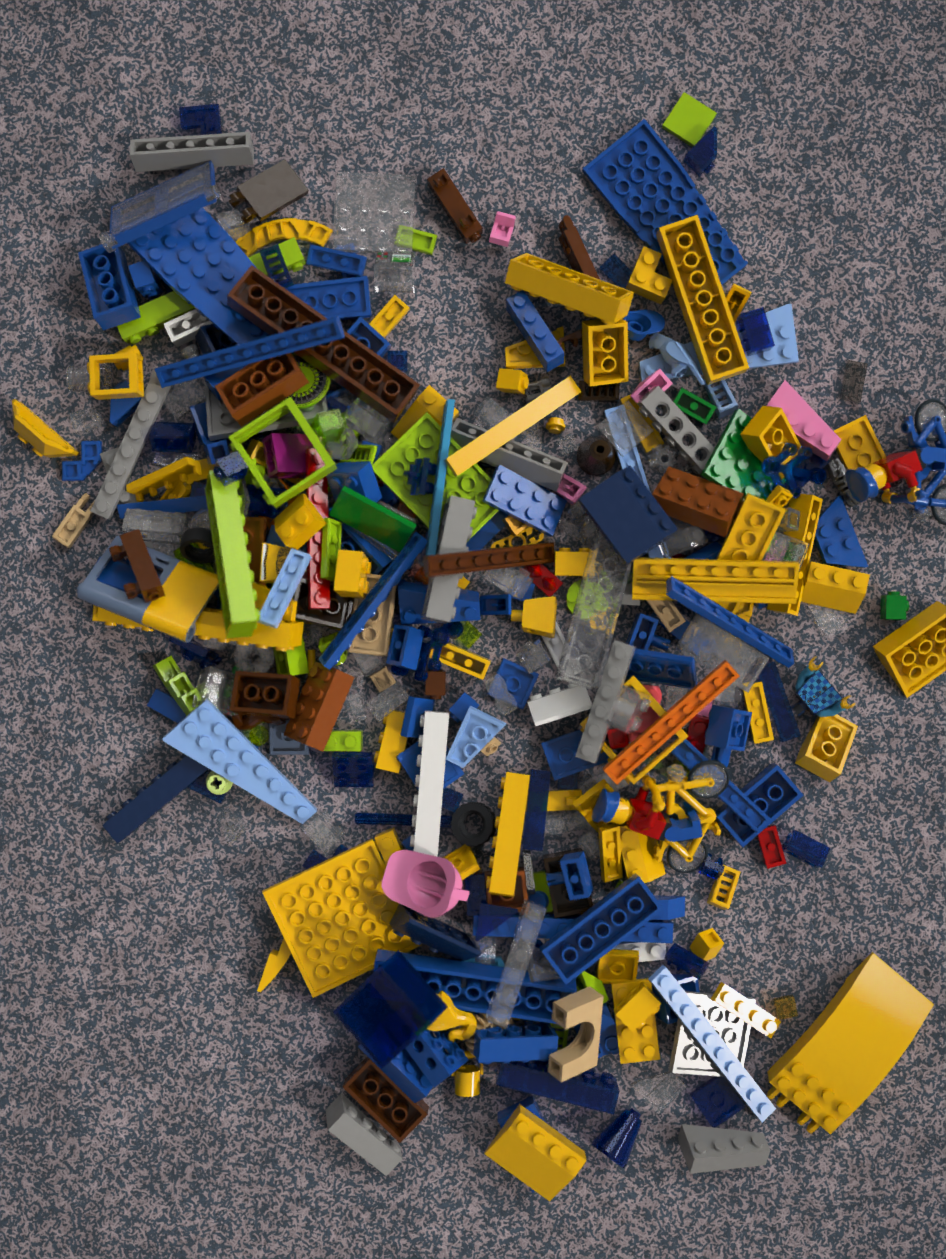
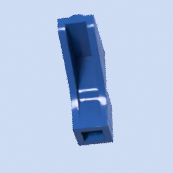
[189,402,231,465]

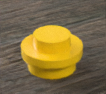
[546,417,565,434]

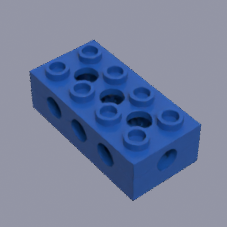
[386,1002,469,1088]

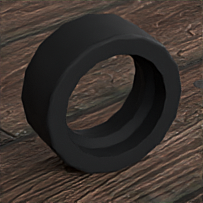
[180,527,215,564]

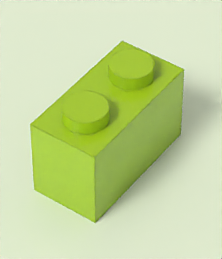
[324,730,363,752]

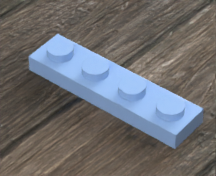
[258,548,311,629]

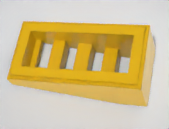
[707,864,740,910]

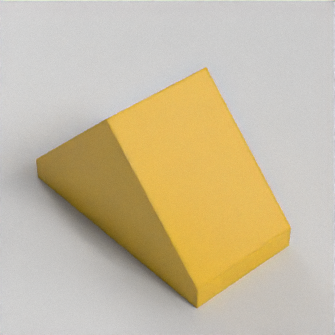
[726,284,752,324]

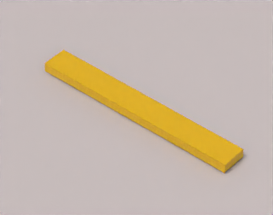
[445,375,581,477]

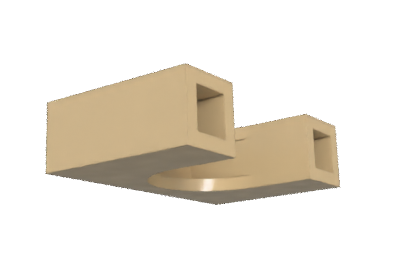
[548,986,604,1083]

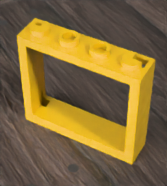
[580,675,688,784]

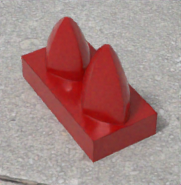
[521,564,563,597]

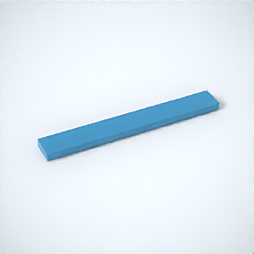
[425,399,455,556]

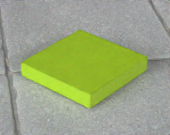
[662,92,717,149]

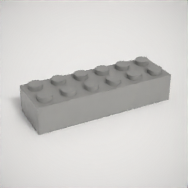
[421,495,477,624]

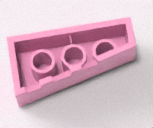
[766,380,841,461]

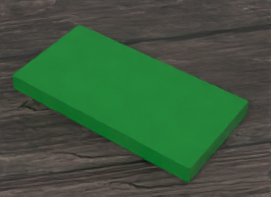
[329,486,417,553]

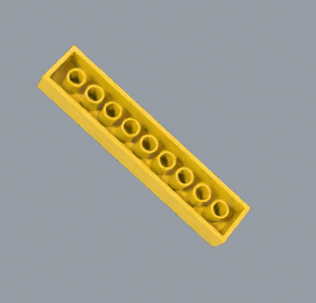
[97,607,304,651]

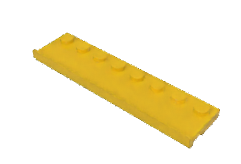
[632,558,799,604]

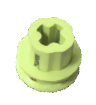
[206,771,233,795]

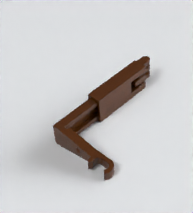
[558,215,600,350]

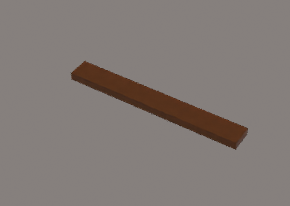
[423,542,555,577]

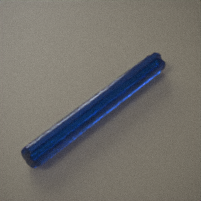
[354,813,452,827]

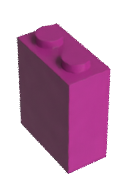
[262,433,315,478]

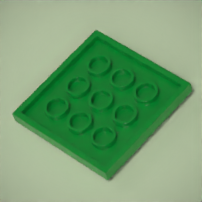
[701,409,794,503]

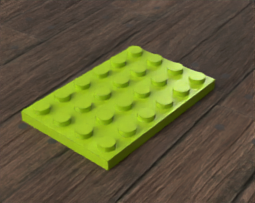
[372,412,499,542]

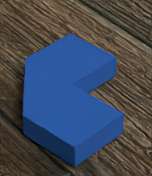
[62,441,102,481]

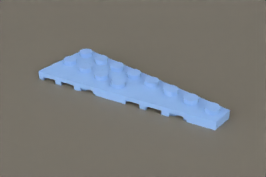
[639,304,799,382]
[162,698,317,824]

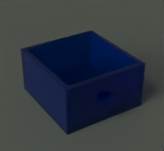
[332,950,448,1069]

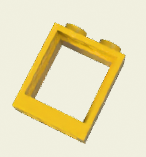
[87,353,144,400]

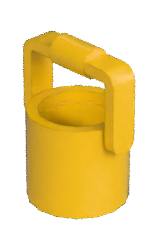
[451,1050,483,1097]

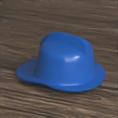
[623,309,665,341]

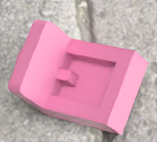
[489,211,516,247]

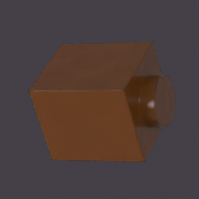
[425,671,446,699]

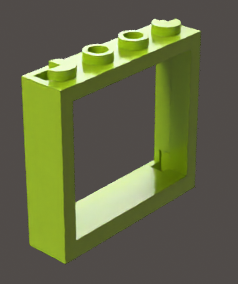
[229,397,338,508]

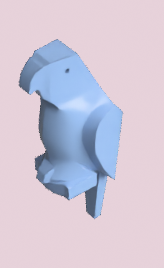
[649,333,705,385]

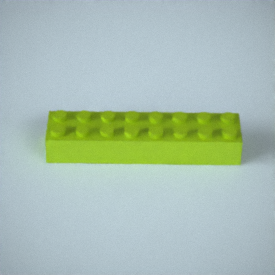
[205,469,260,638]

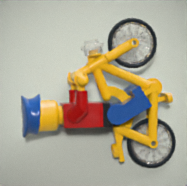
[592,760,730,873]

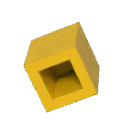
[496,368,529,395]

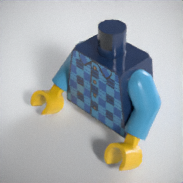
[791,656,856,717]

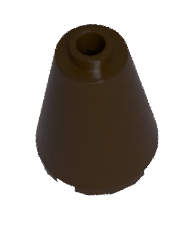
[576,436,616,476]

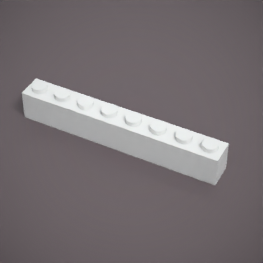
[410,710,449,857]

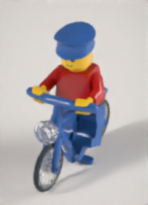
[845,399,946,525]

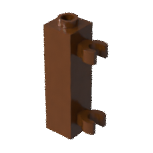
[427,168,483,244]
[109,529,165,603]

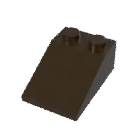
[292,578,354,629]

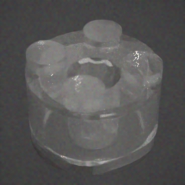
[234,644,276,673]

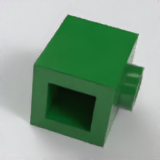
[880,591,909,620]

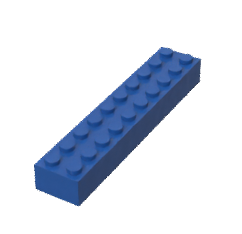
[370,949,577,1024]

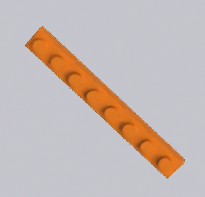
[602,660,740,785]

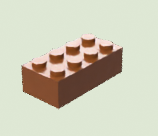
[215,353,309,427]
[652,466,744,537]
[283,662,355,752]

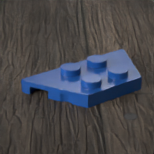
[814,496,868,568]

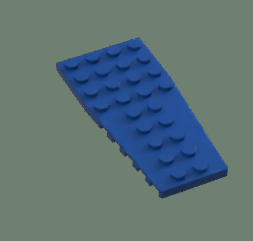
[582,119,748,285]
[127,194,270,345]

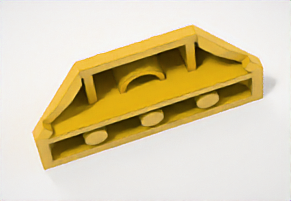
[12,399,79,458]

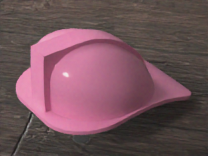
[382,850,470,918]

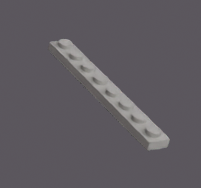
[91,367,172,520]

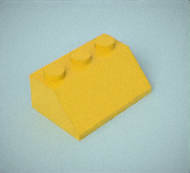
[801,561,870,614]
[618,823,666,883]

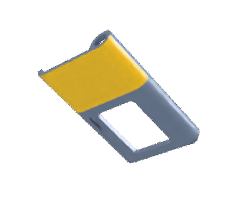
[76,536,219,643]

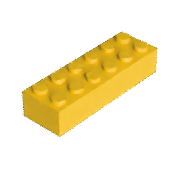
[505,253,634,325]

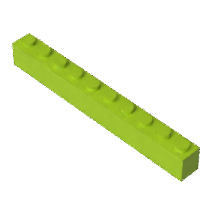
[117,237,306,344]

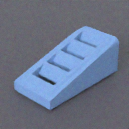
[704,379,738,419]

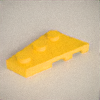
[505,326,565,369]

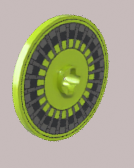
[280,353,331,409]

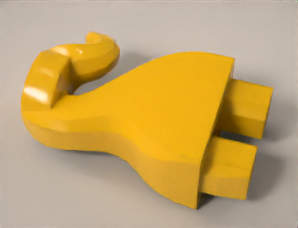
[414,990,477,1043]

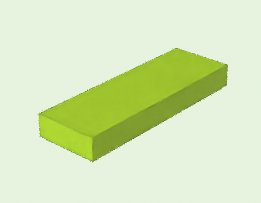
[320,518,342,582]

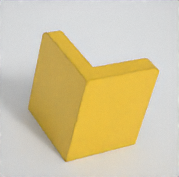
[690,928,724,963]

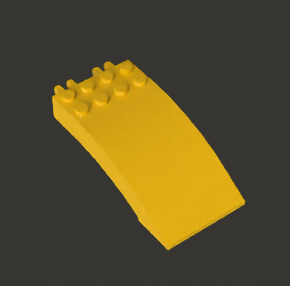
[766,952,934,1135]

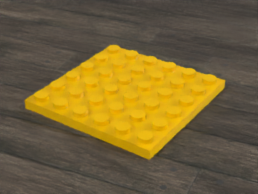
[262,839,422,998]

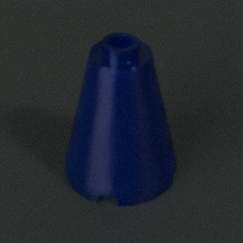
[591,1108,642,1168]

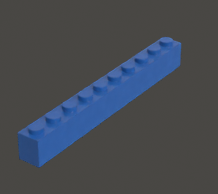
[472,911,674,944]

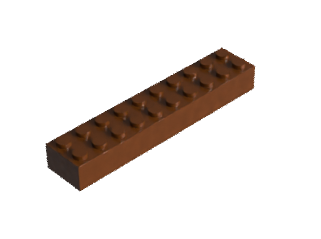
[227,265,420,423]

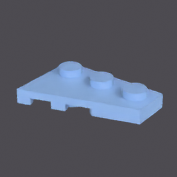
[446,706,507,768]

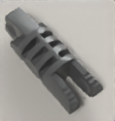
[826,458,861,507]

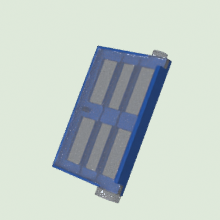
[99,160,221,253]

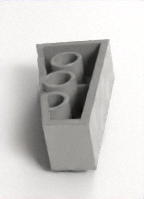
[325,1093,403,1176]
[678,1124,771,1174]

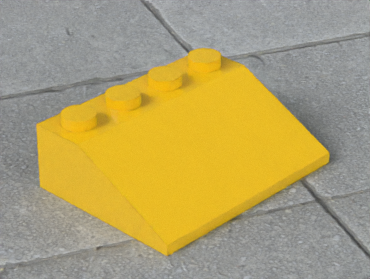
[872,601,946,698]
[484,1104,587,1202]

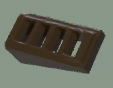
[578,381,620,403]

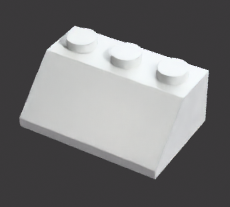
[527,681,592,726]

